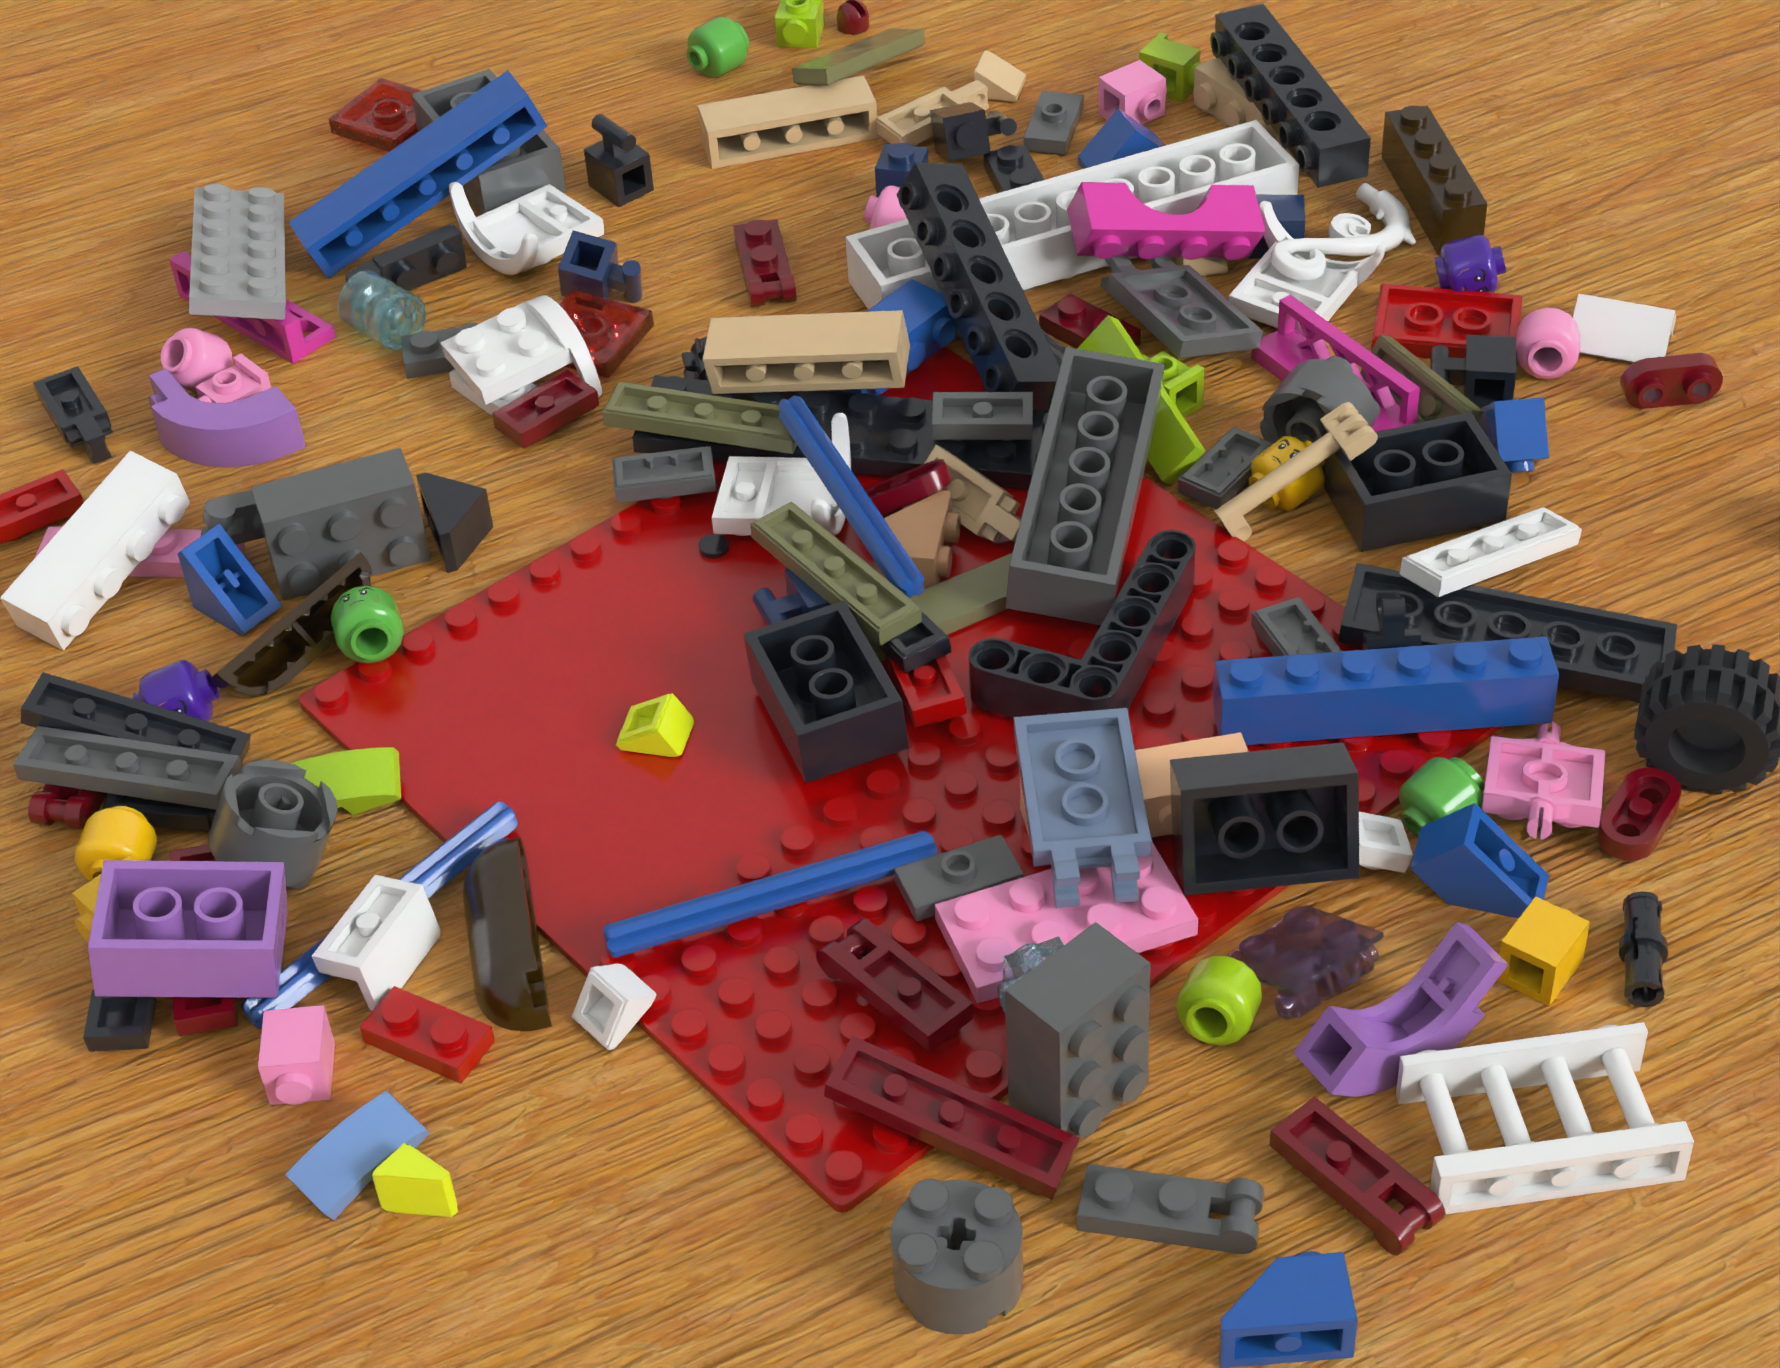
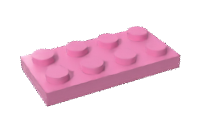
[935,840,1198,1004]

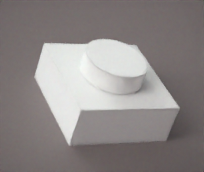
[1359,811,1413,873]

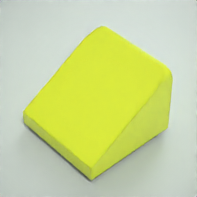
[616,693,694,757]
[372,1143,458,1218]

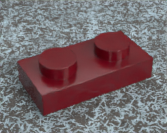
[1039,293,1141,349]
[492,370,599,449]

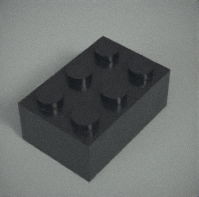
[1324,412,1512,552]
[743,601,909,783]
[1170,743,1359,896]

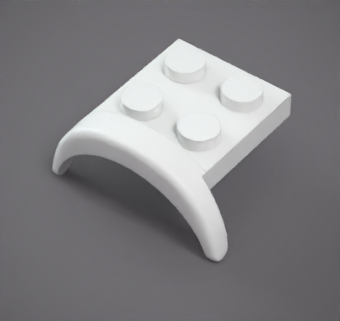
[449,182,604,275]
[1229,201,1387,338]
[441,295,602,405]
[712,413,851,536]

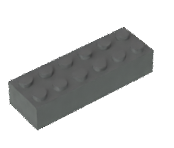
[1005,347,1165,626]

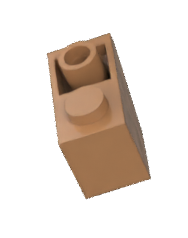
[873,490,961,589]

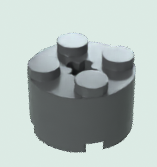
[1260,356,1380,475]
[208,760,337,889]
[891,1179,1024,1334]

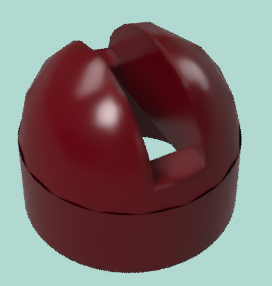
[837,0,870,35]

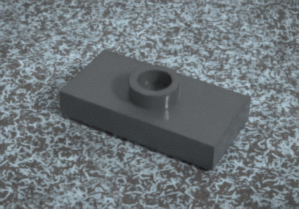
[1024,91,1084,155]
[1178,427,1273,509]
[612,446,716,503]
[1251,597,1343,657]
[894,835,1024,922]

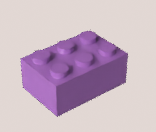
[88,860,288,998]

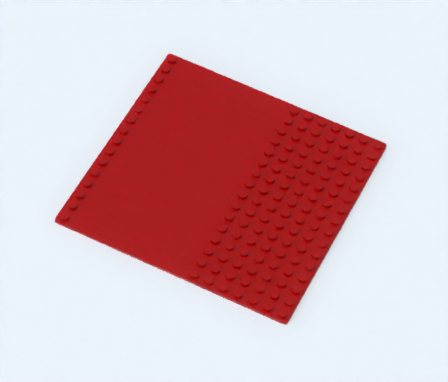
[299,347,1503,1213]

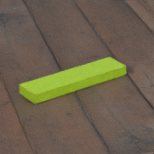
[1077,315,1206,486]

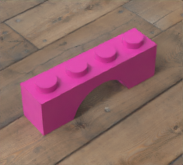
[1067,182,1265,260]

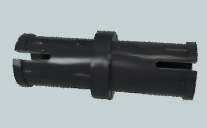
[1619,891,1668,1007]

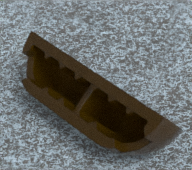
[210,552,372,698]
[463,837,552,1031]

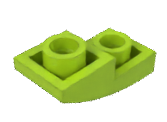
[291,747,401,815]

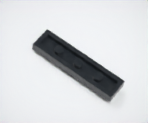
[21,672,251,764]

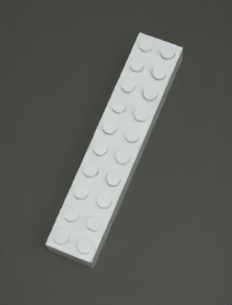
[845,120,1299,310]

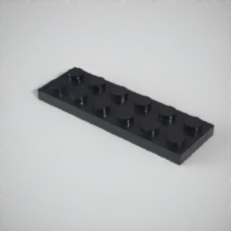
[1338,563,1677,703]

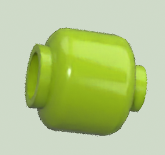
[1176,955,1262,1046]

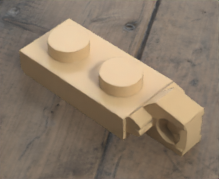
[875,80,989,146]
[924,445,1021,543]

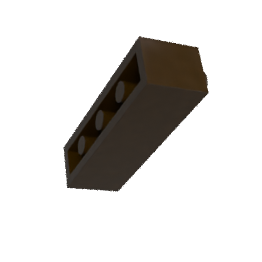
[1381,105,1487,256]

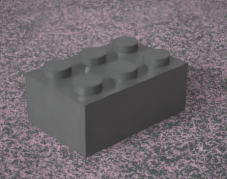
[251,448,431,601]
[1005,922,1150,1138]

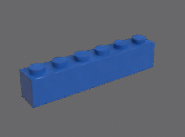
[288,70,548,279]
[1213,637,1559,745]

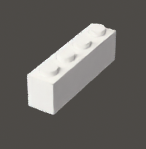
[0,451,190,651]

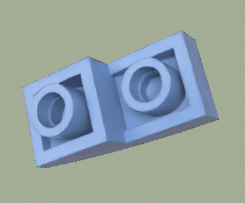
[285,1091,430,1220]

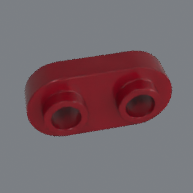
[1620,353,1723,409]
[865,459,953,518]
[1597,768,1681,861]

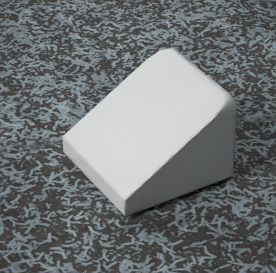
[572,964,657,1050]

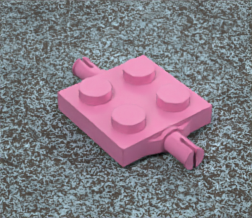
[1482,721,1605,839]

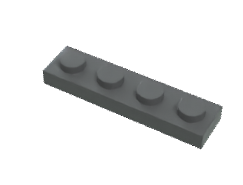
[13,726,243,810]

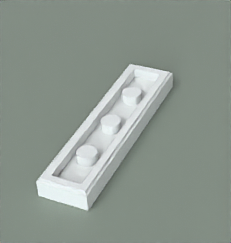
[1400,507,1582,597]

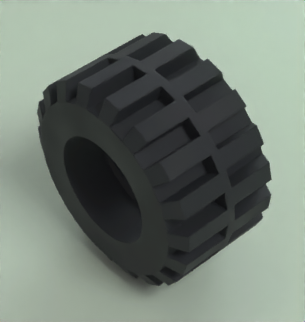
[1634,644,1780,794]

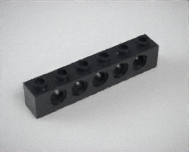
[1210,4,1371,188]
[896,162,1060,411]

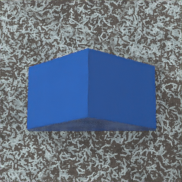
[1078,109,1166,169]
[177,523,283,636]

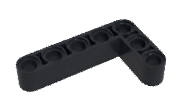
[968,530,1196,718]

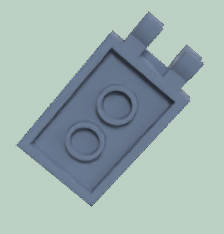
[1014,708,1152,908]

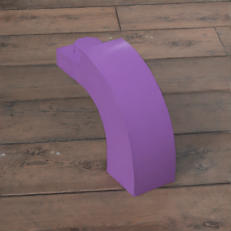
[148,369,306,467]
[1293,922,1509,1097]

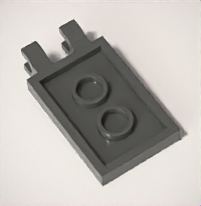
[1100,256,1263,358]

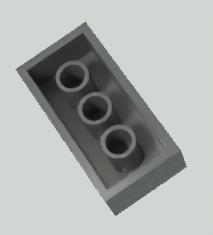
[411,69,566,214]

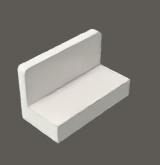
[1573,293,1676,363]
[312,875,441,1011]

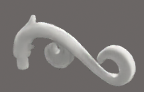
[1271,183,1416,281]

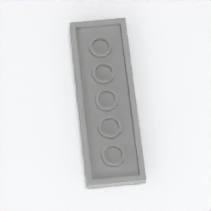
[189,184,286,320]

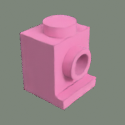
[195,353,271,403]

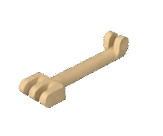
[1215,402,1378,541]

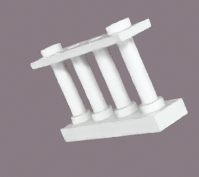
[1396,1022,1694,1214]

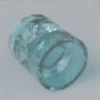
[338,270,426,350]

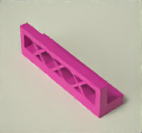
[169,251,336,364]
[1251,295,1420,432]

